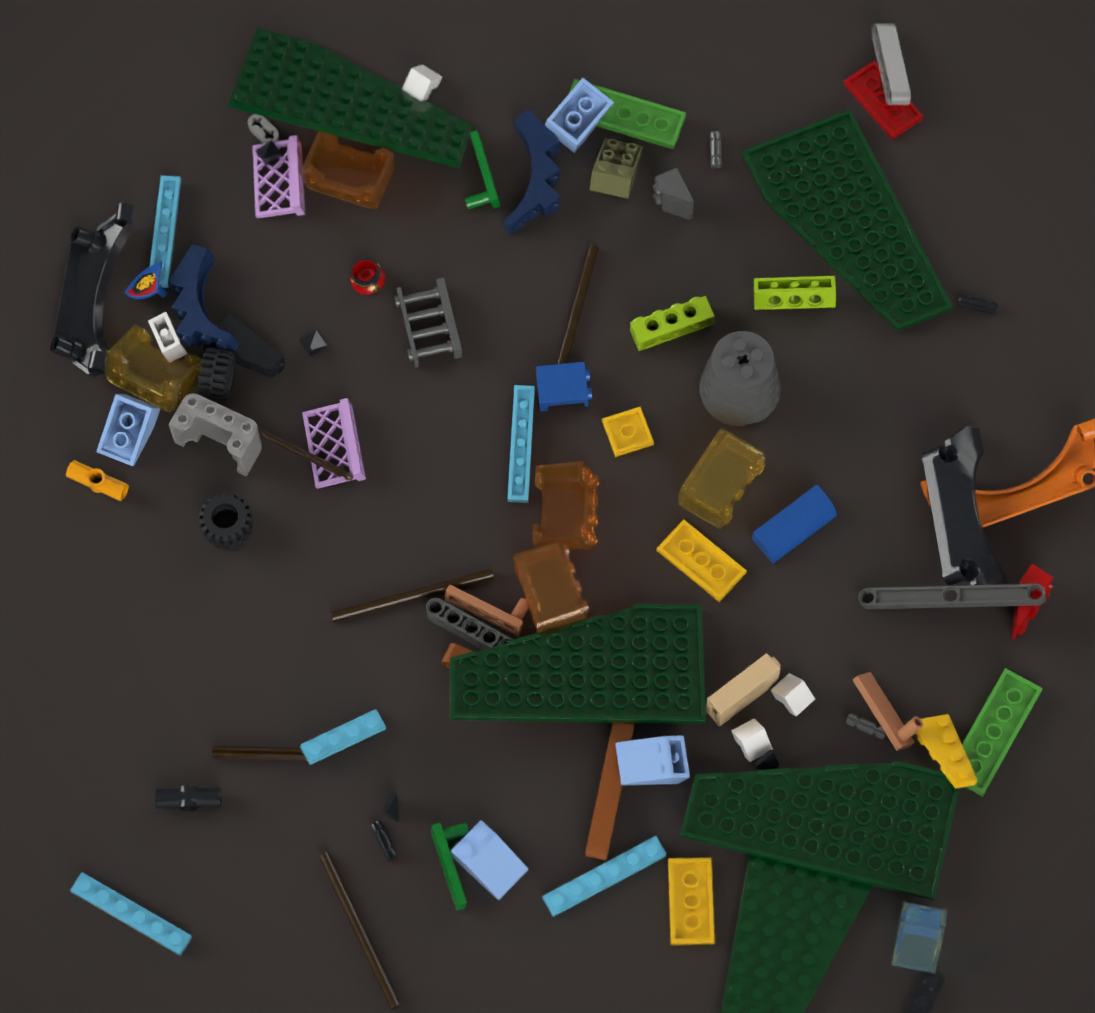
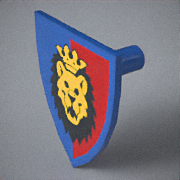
[124,261,167,299]

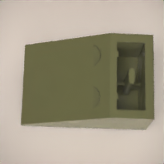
[590,138,643,198]

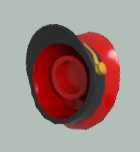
[350,259,385,295]

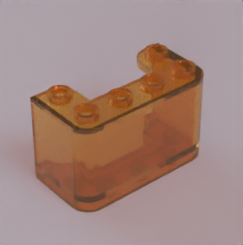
[302,131,395,209]
[512,540,589,634]

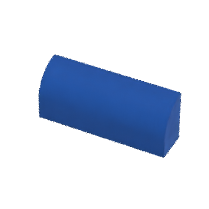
[752,485,837,564]

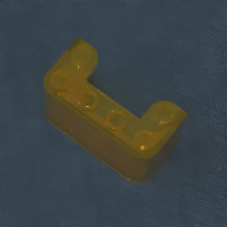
[678,428,766,529]

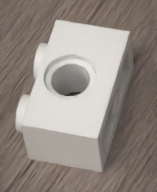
[148,312,187,363]

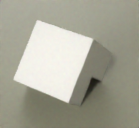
[402,64,442,102]
[770,673,815,716]
[731,719,773,762]

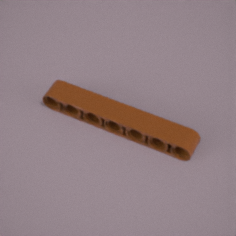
[585,723,635,860]

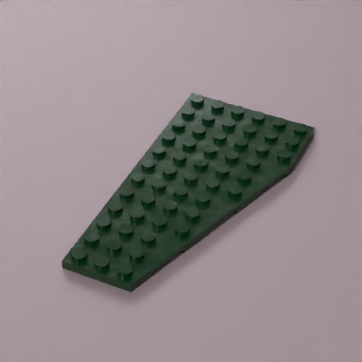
[228,28,472,168]
[742,109,953,332]
[450,604,706,724]
[680,761,959,901]
[721,855,872,1013]

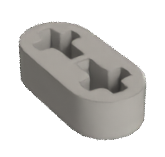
[248,114,279,144]

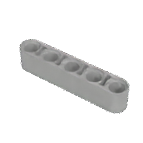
[872,24,911,105]

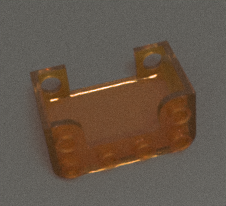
[533,461,599,550]

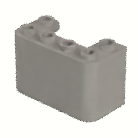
[169,393,262,476]

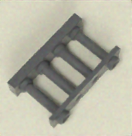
[394,277,462,368]

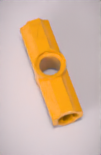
[66,460,129,502]

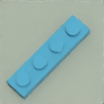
[300,709,386,765]

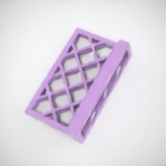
[253,135,305,219]
[302,398,366,489]

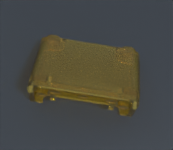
[106,325,202,412]

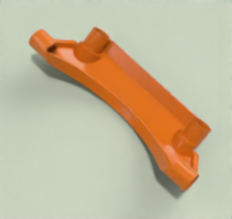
[920,418,1095,528]

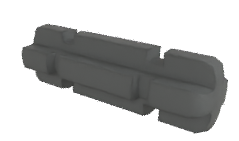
[710,131,722,169]
[846,713,886,739]

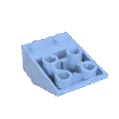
[616,736,690,785]

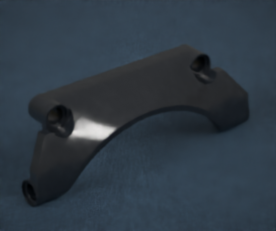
[50,203,135,377]
[922,426,1009,607]

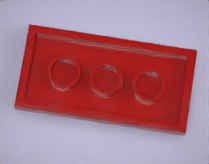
[844,60,924,140]

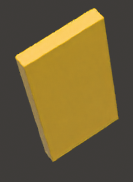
[656,519,747,602]
[668,858,715,945]

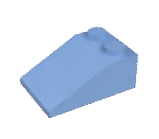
[545,78,614,153]
[96,394,161,466]
[451,821,528,900]

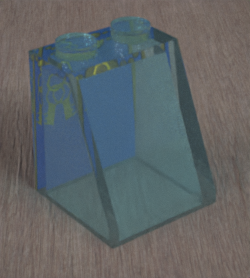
[891,902,947,973]

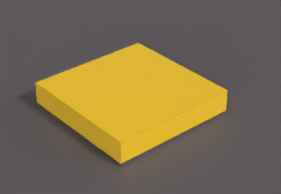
[602,407,654,457]

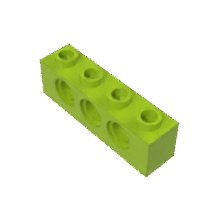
[754,276,836,310]
[630,296,715,351]

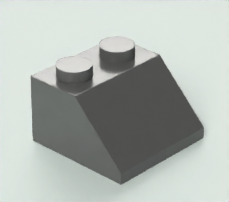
[653,168,694,220]

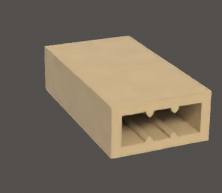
[706,653,780,727]

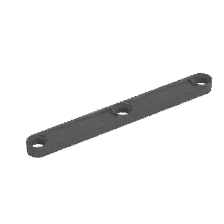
[858,584,1046,609]

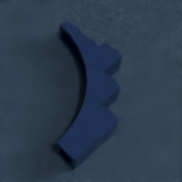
[504,109,560,235]
[168,244,239,351]

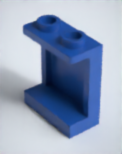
[536,362,592,412]

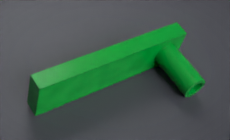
[465,130,501,210]
[430,823,469,911]

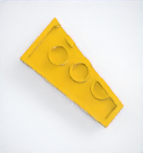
[908,714,977,788]

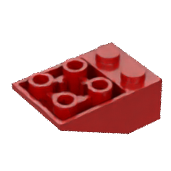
[1011,564,1054,640]

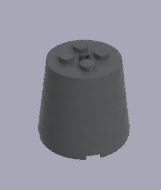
[699,331,781,427]

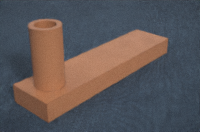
[445,585,531,637]
[853,672,923,751]

